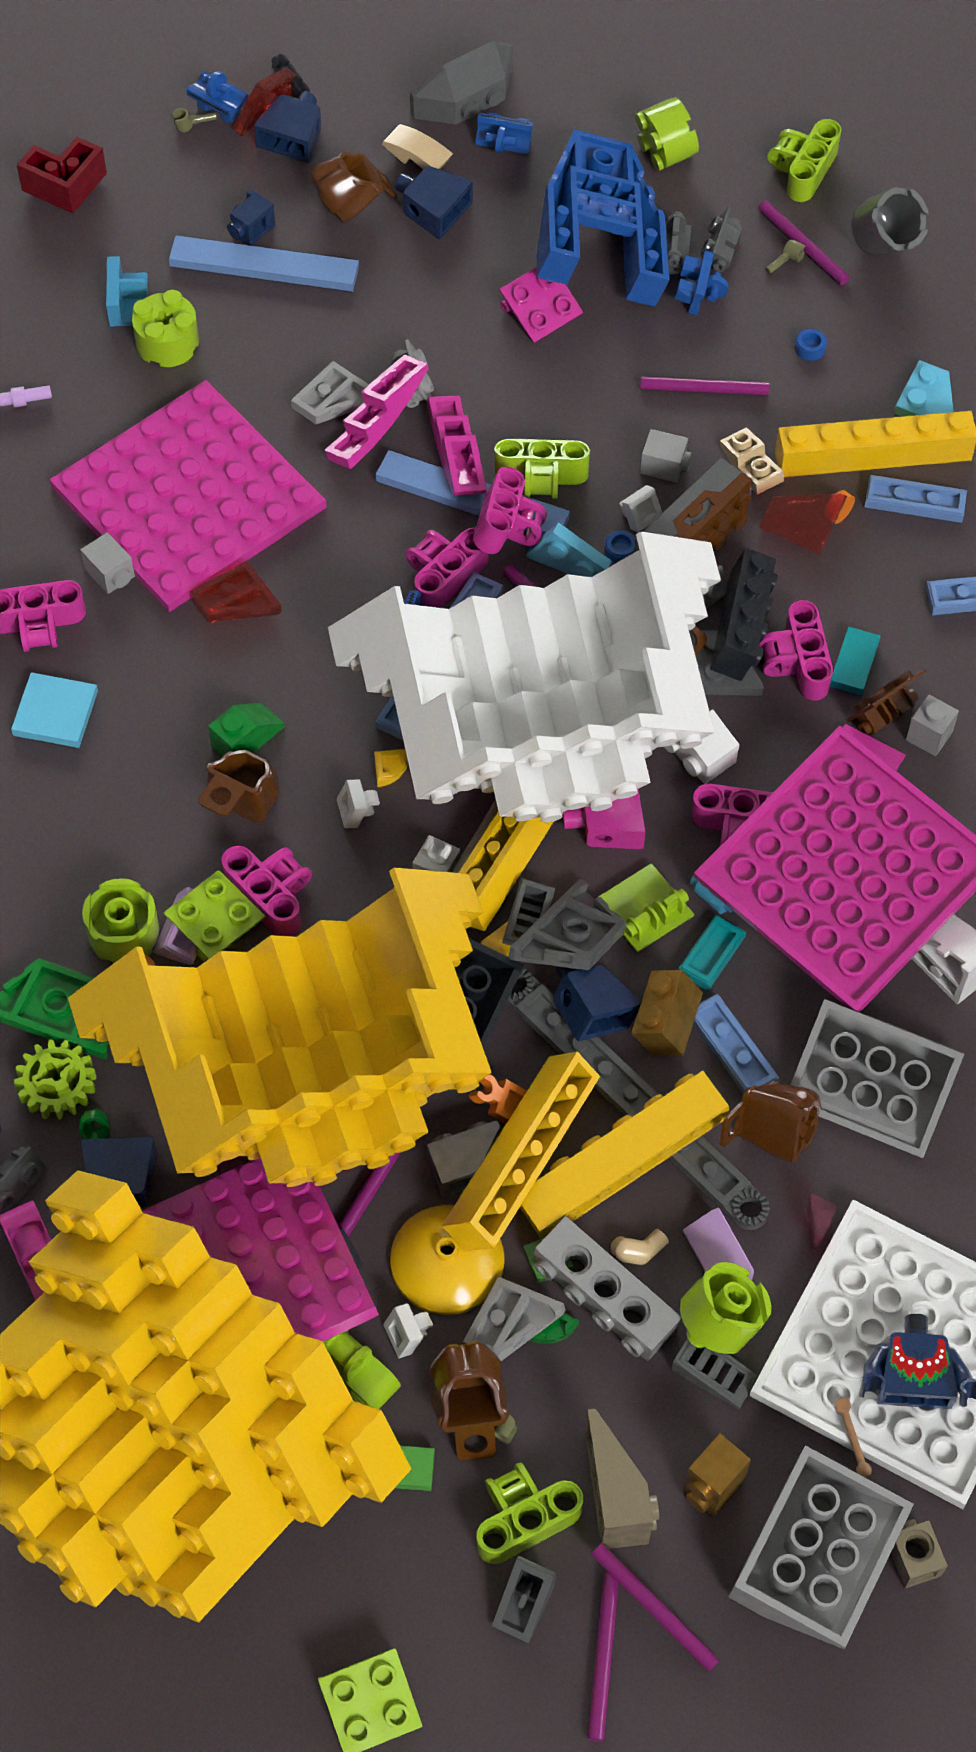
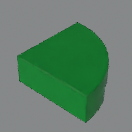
[530,1313,579,1344]

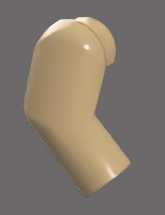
[610,1229,669,1265]

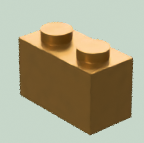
[631,970,703,1056]
[683,1433,751,1517]

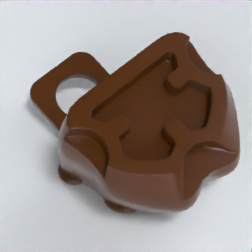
[311,152,397,223]
[199,750,279,823]
[720,1081,821,1163]
[429,1341,509,1461]

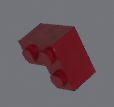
[17,136,107,214]

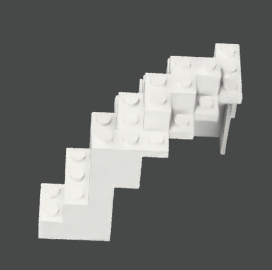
[328,532,721,822]

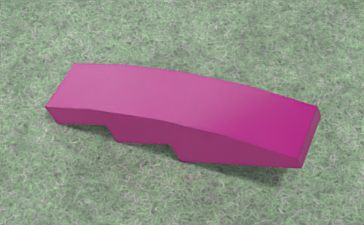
[325,355,429,470]
[427,396,487,496]

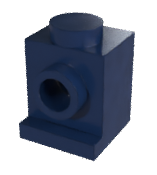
[227,189,275,246]

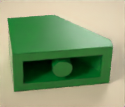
[208,703,285,757]

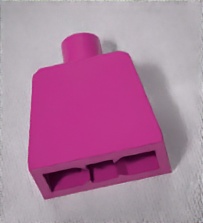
[562,789,646,849]

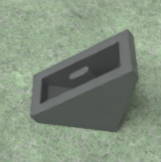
[492,1556,556,1643]

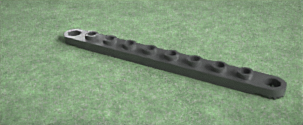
[506,968,770,1230]

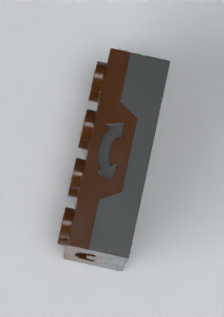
[634,458,752,553]

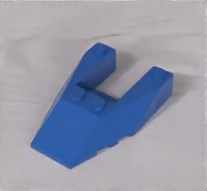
[536,129,669,307]

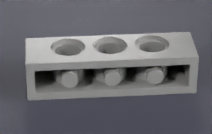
[533,1216,682,1362]

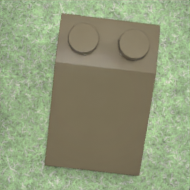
[585,1409,659,1549]

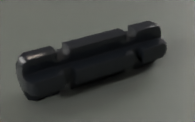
[271,54,310,99]

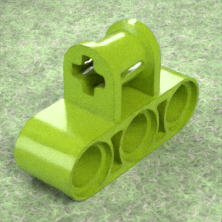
[767,119,842,202]
[494,439,590,499]
[323,1330,401,1409]
[476,1462,583,1564]

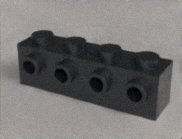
[710,547,778,681]

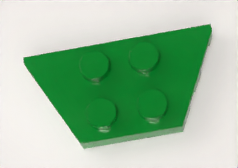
[0,958,109,1061]

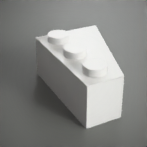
[664,710,739,784]
[912,915,976,1005]

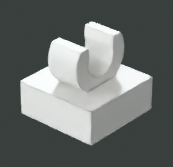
[619,485,662,532]
[336,779,380,828]
[413,835,460,872]
[383,1304,433,1358]

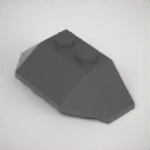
[410,41,513,125]

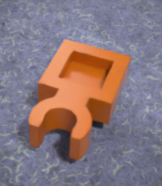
[469,1074,527,1125]

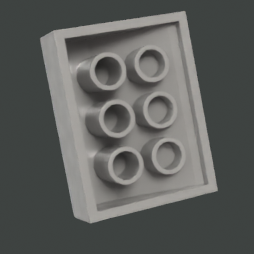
[791,999,965,1158]
[728,1445,914,1649]

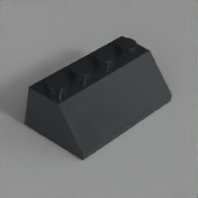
[455,939,524,1050]

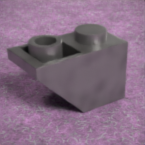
[427,1120,500,1198]

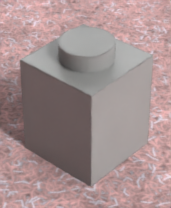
[640,429,692,483]
[80,532,135,594]
[906,694,959,757]

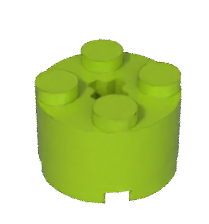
[635,97,699,172]
[132,290,199,367]
[82,879,159,962]
[680,1262,771,1354]

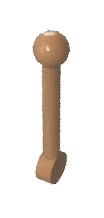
[834,1398,872,1478]

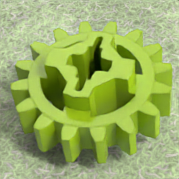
[14,1040,97,1120]

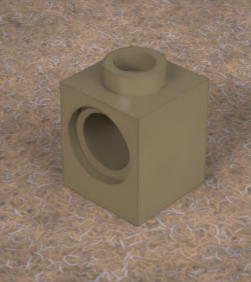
[890,1519,948,1589]

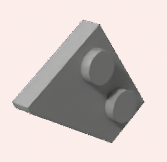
[291,361,369,424]
[463,1277,566,1361]

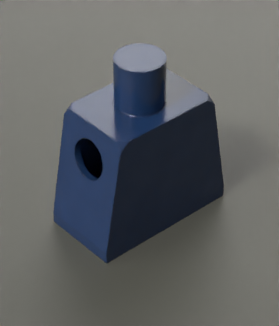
[254,91,321,163]
[395,166,473,240]
[553,965,641,1042]
[81,1136,157,1208]

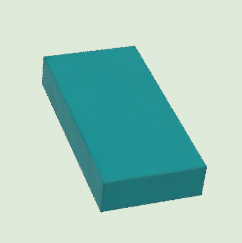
[830,626,881,696]
[678,915,746,991]

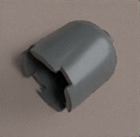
[851,187,929,255]

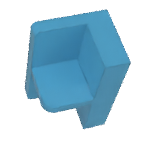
[106,256,148,327]

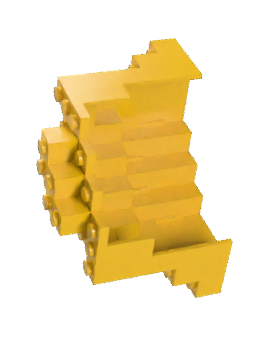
[68,867,492,1187]
[0,1170,412,1623]

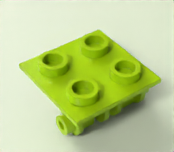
[599,863,694,952]
[164,870,265,962]
[318,1648,423,1752]

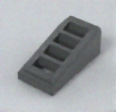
[502,878,555,946]
[671,1338,758,1410]

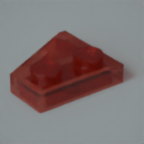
[233,67,296,136]
[759,493,847,555]
[190,561,282,622]

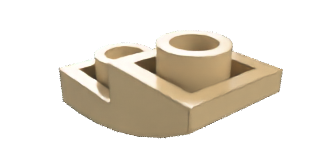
[381,124,453,170]
[720,427,784,494]

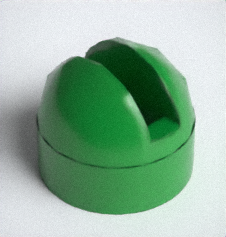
[79,1109,109,1139]

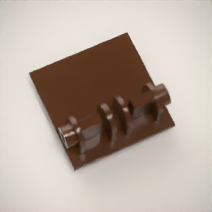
[846,669,926,735]

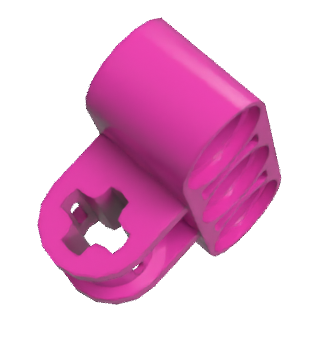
[473,467,547,554]
[405,527,489,608]
[0,580,86,652]
[759,600,833,701]
[691,784,773,846]
[221,846,313,936]
[0,1200,51,1301]

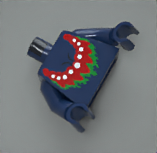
[859,1314,976,1409]

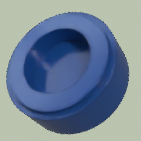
[794,329,827,361]
[604,530,636,563]

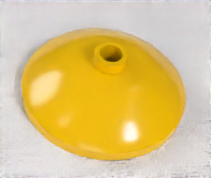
[390,1205,504,1315]

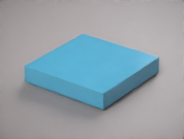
[11,673,98,748]

